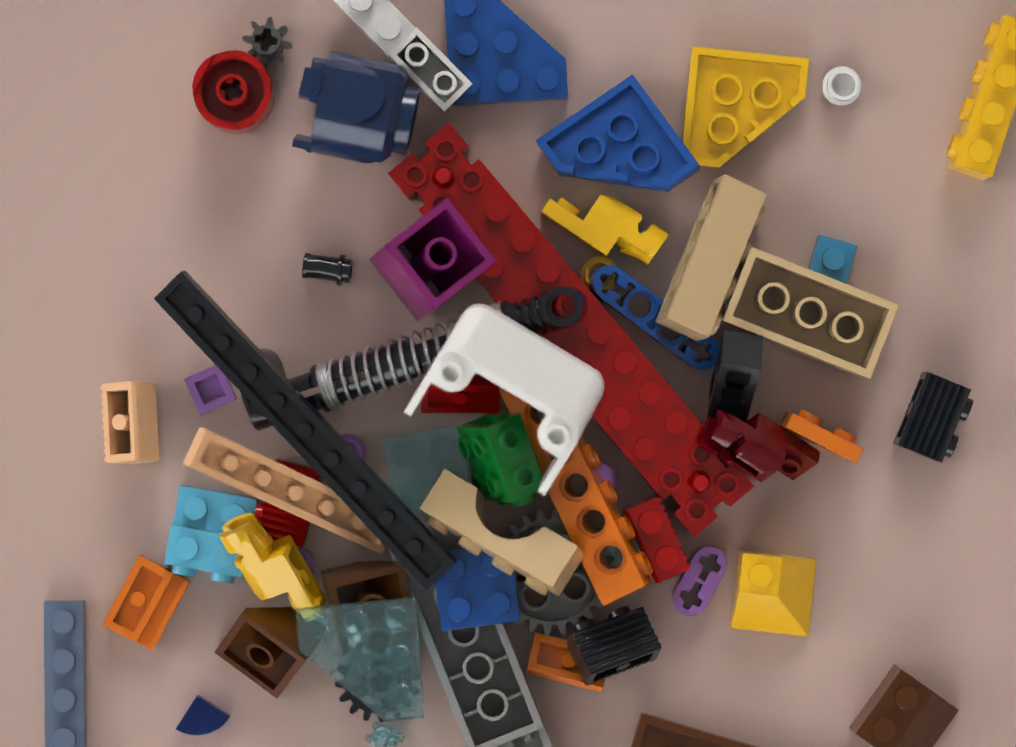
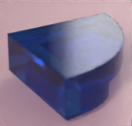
[176,694,231,735]

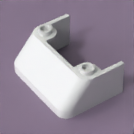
[404,304,604,496]

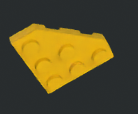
[682,46,809,169]

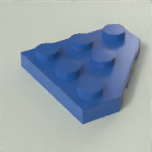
[444,0,568,106]
[536,74,700,192]

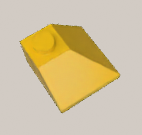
[730,550,817,636]

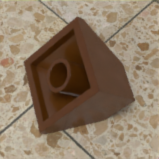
[321,561,420,657]
[214,607,328,699]

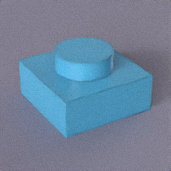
[808,235,857,284]

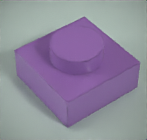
[184,365,237,415]

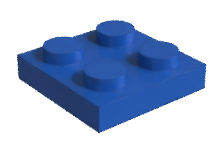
[435,548,521,631]

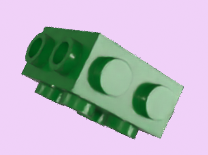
[457,413,543,507]

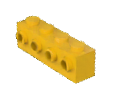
[946,15,1016,181]

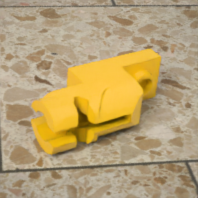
[541,195,669,265]
[219,513,327,624]

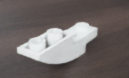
[333,0,472,112]

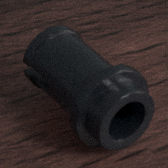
[302,253,353,286]

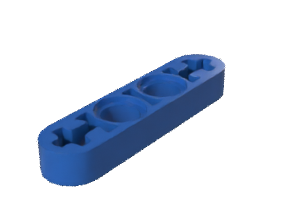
[589,265,719,370]

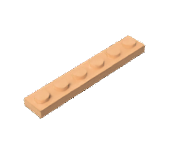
[183,427,386,555]

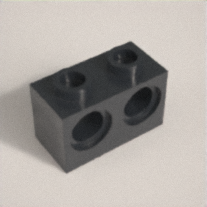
[707,330,763,422]

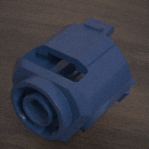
[292,51,420,163]

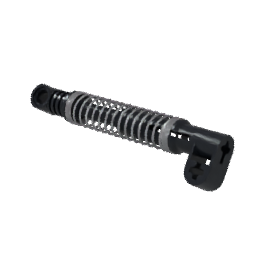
[240,286,588,431]

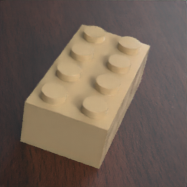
[721,247,899,379]

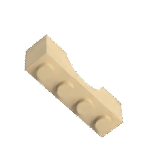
[419,469,584,596]

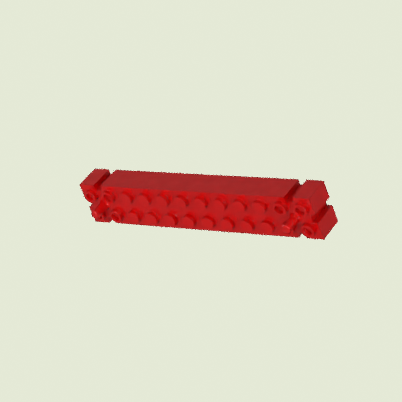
[388,122,755,537]

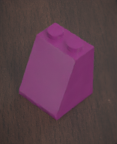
[369,198,497,321]

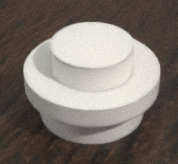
[822,66,862,106]

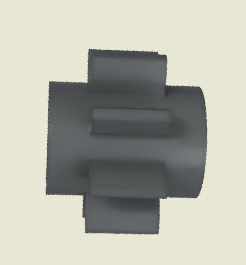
[242,17,292,68]

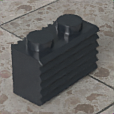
[893,372,973,463]
[566,606,662,686]

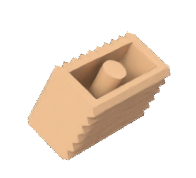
[100,381,160,464]

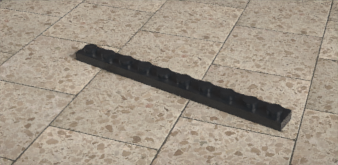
[154,270,458,590]

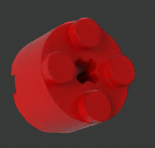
[192,50,275,134]

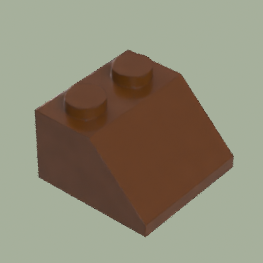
[849,664,959,747]

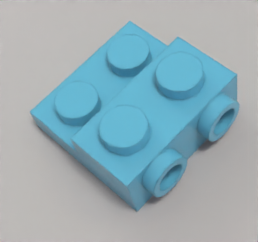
[164,485,258,583]

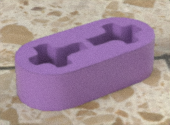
[672,545,727,616]

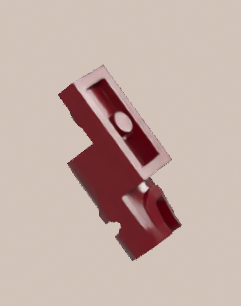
[697,410,820,483]

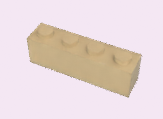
[655,174,767,341]

